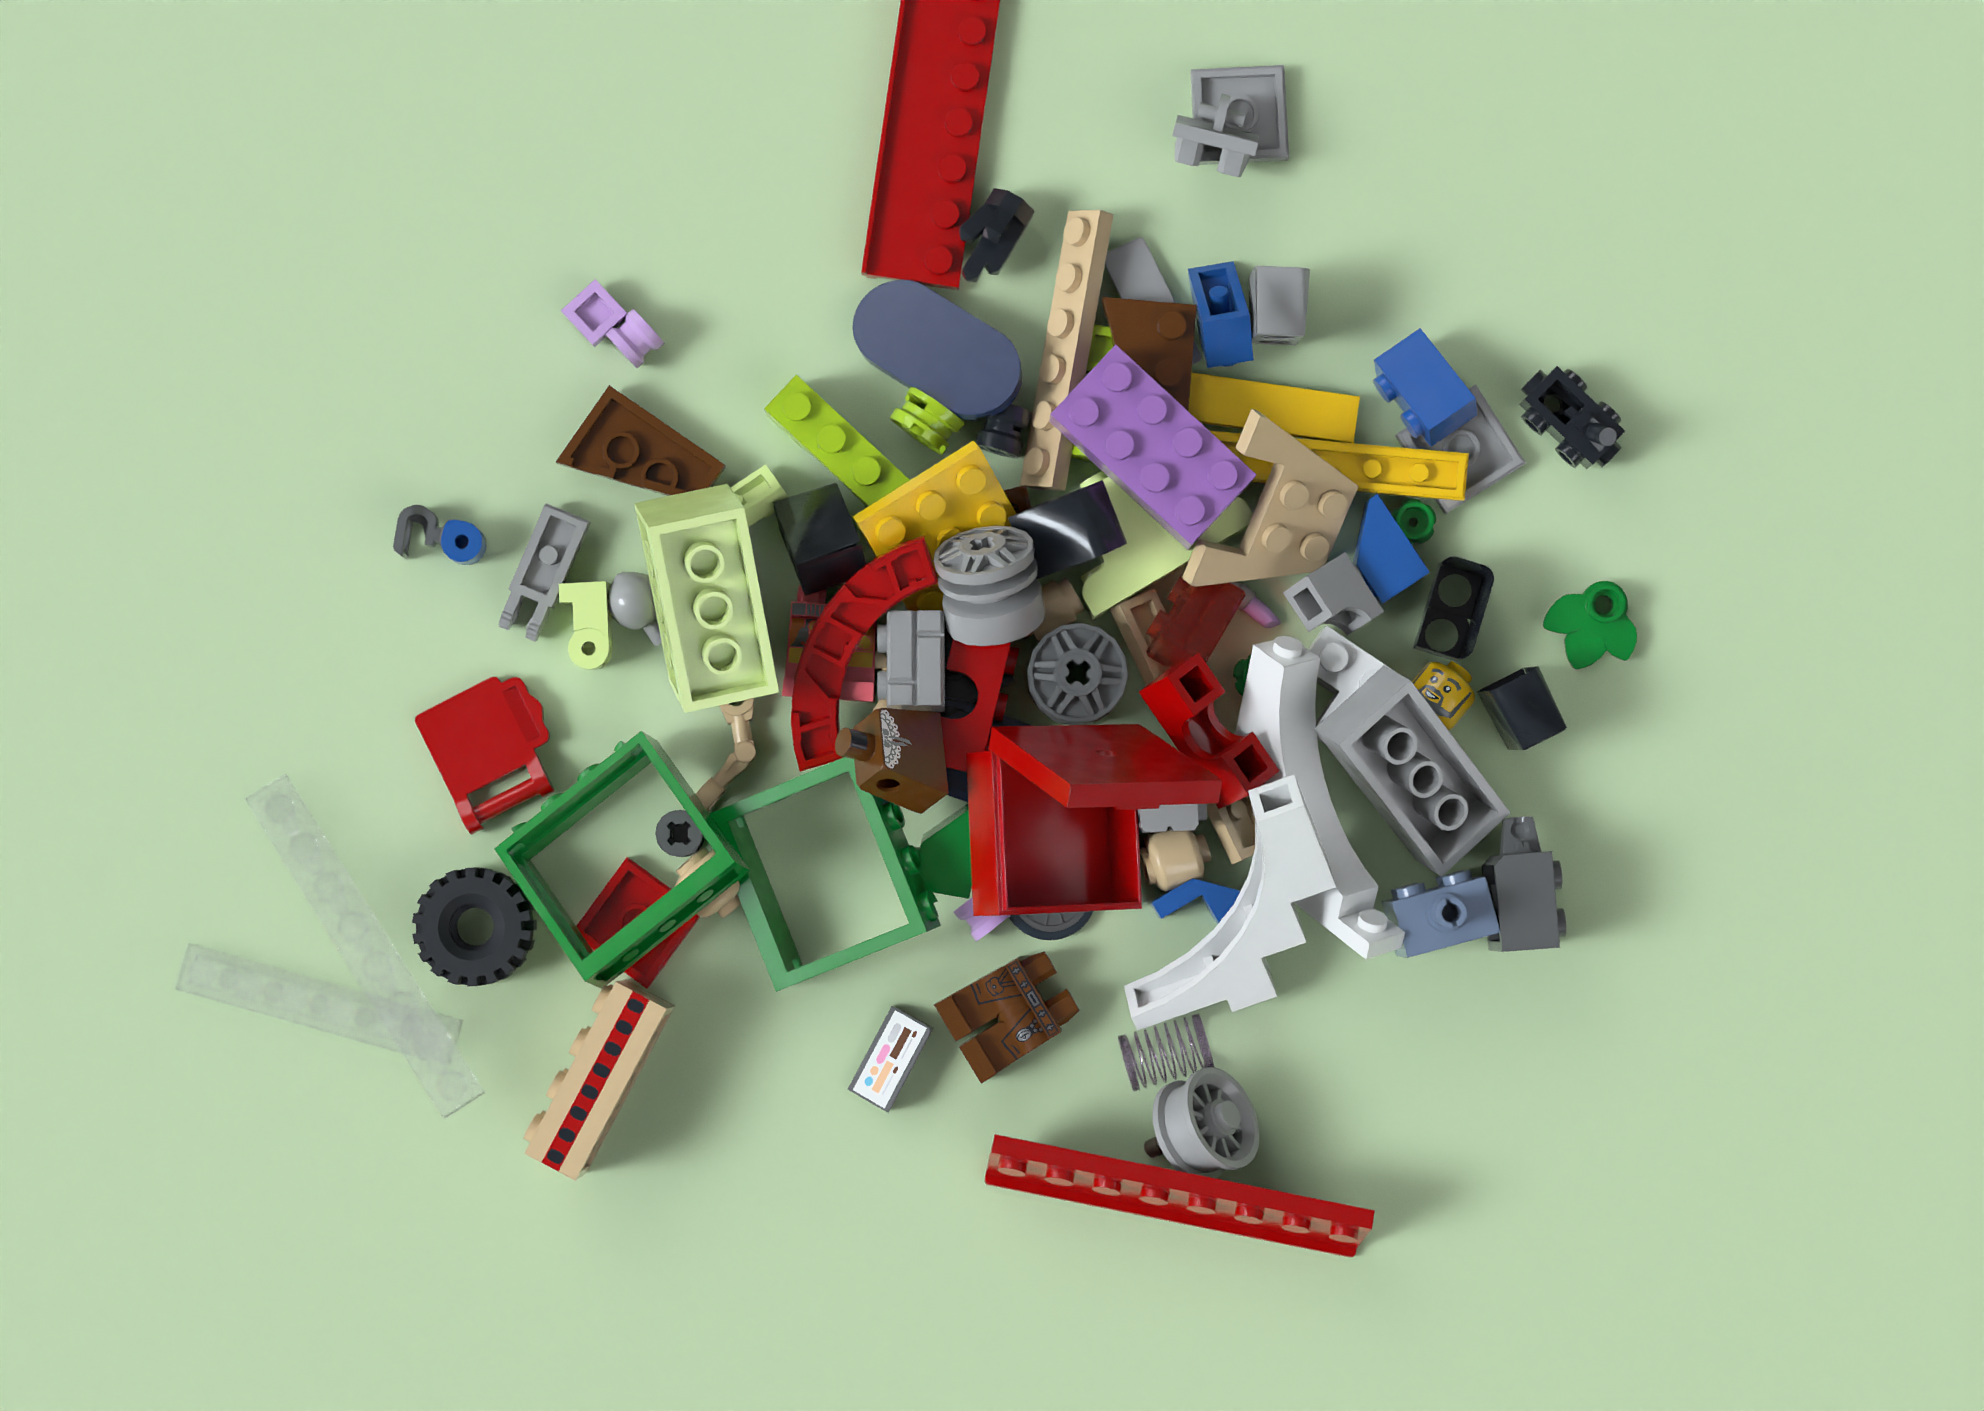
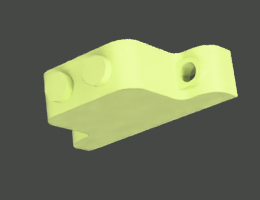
[1079,471,1253,620]

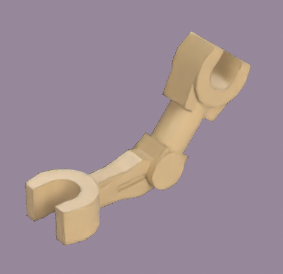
[696,698,756,812]

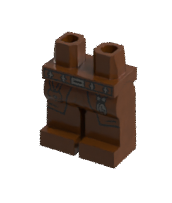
[934,951,1080,1084]

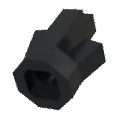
[959,188,1035,283]

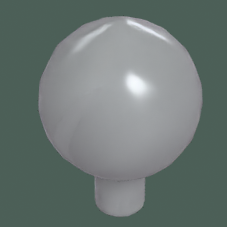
[607,572,662,646]

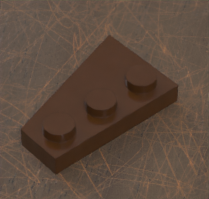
[1101,297,1196,412]

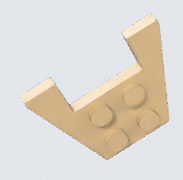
[1182,409,1358,587]

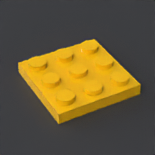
[852,440,1016,611]

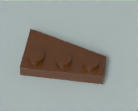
[556,385,726,496]

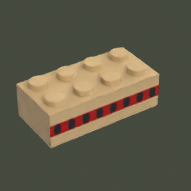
[523,979,675,1181]

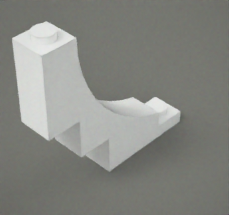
[1235,636,1405,959]

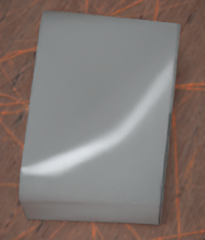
[1249,266,1310,346]

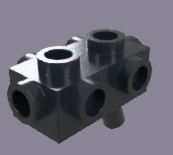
[1519,366,1625,469]

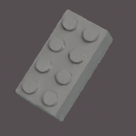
[1314,665,1510,877]

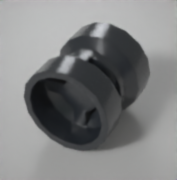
[975,404,1032,459]

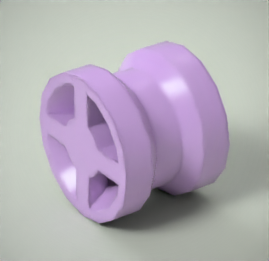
[605,309,665,369]
[954,898,1010,942]

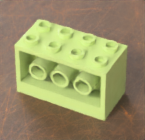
[634,484,779,713]

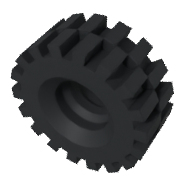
[412,867,537,987]

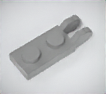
[498,503,591,642]

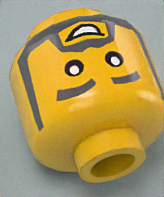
[1412,661,1475,730]

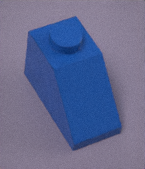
[1188,261,1254,368]
[1353,494,1430,605]

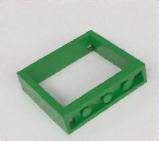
[494,731,750,989]
[710,757,941,992]

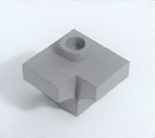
[1283,552,1384,636]

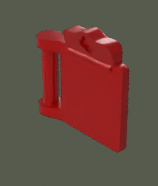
[415,676,555,835]

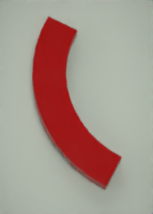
[791,535,938,772]

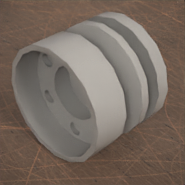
[934,526,1045,646]

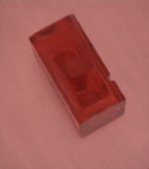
[1146,575,1246,667]

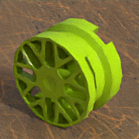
[889,387,964,455]

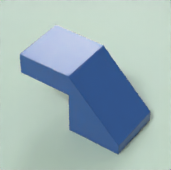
[1150,878,1240,925]

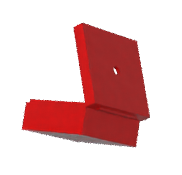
[966,724,1222,916]

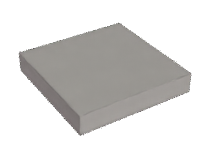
[1190,65,1289,165]
[1395,385,1526,514]

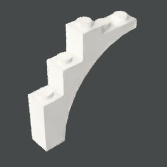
[1124,775,1336,1030]

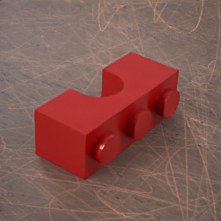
[941,639,1020,773]
[1139,652,1280,809]

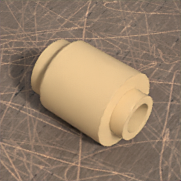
[1024,578,1085,642]

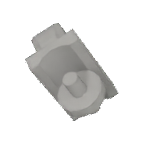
[1172,94,1259,177]

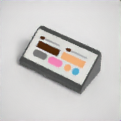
[848,1006,934,1113]

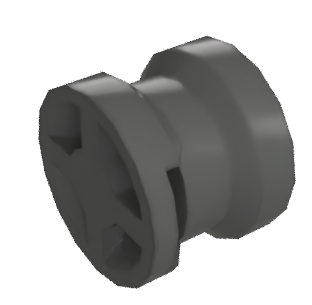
[655,810,705,857]

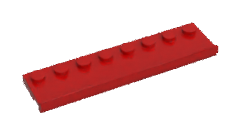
[861,0,1001,291]
[984,1134,1375,1258]

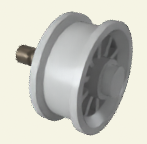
[1144,1067,1259,1178]

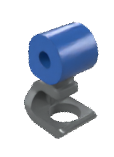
[393,505,486,565]

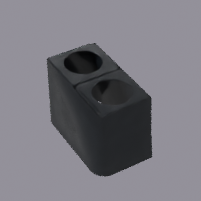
[1008,480,1127,579]
[773,482,866,596]
[1413,556,1494,662]
[1477,666,1567,750]

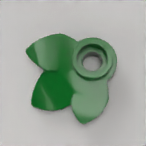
[1543,581,1637,670]

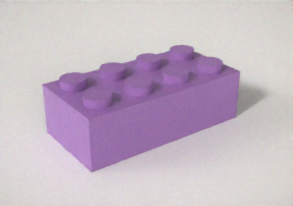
[1049,344,1256,550]

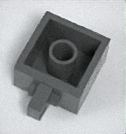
[1482,817,1566,952]

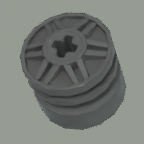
[1027,623,1128,725]

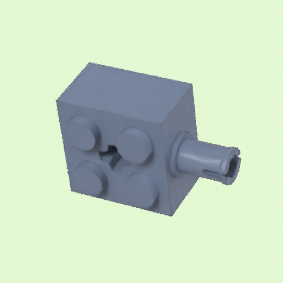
[1381,870,1501,958]

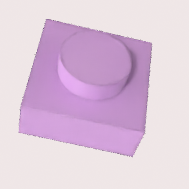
[561,279,627,348]

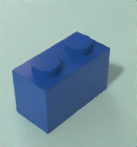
[1373,328,1477,447]

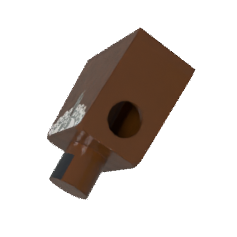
[835,708,949,814]

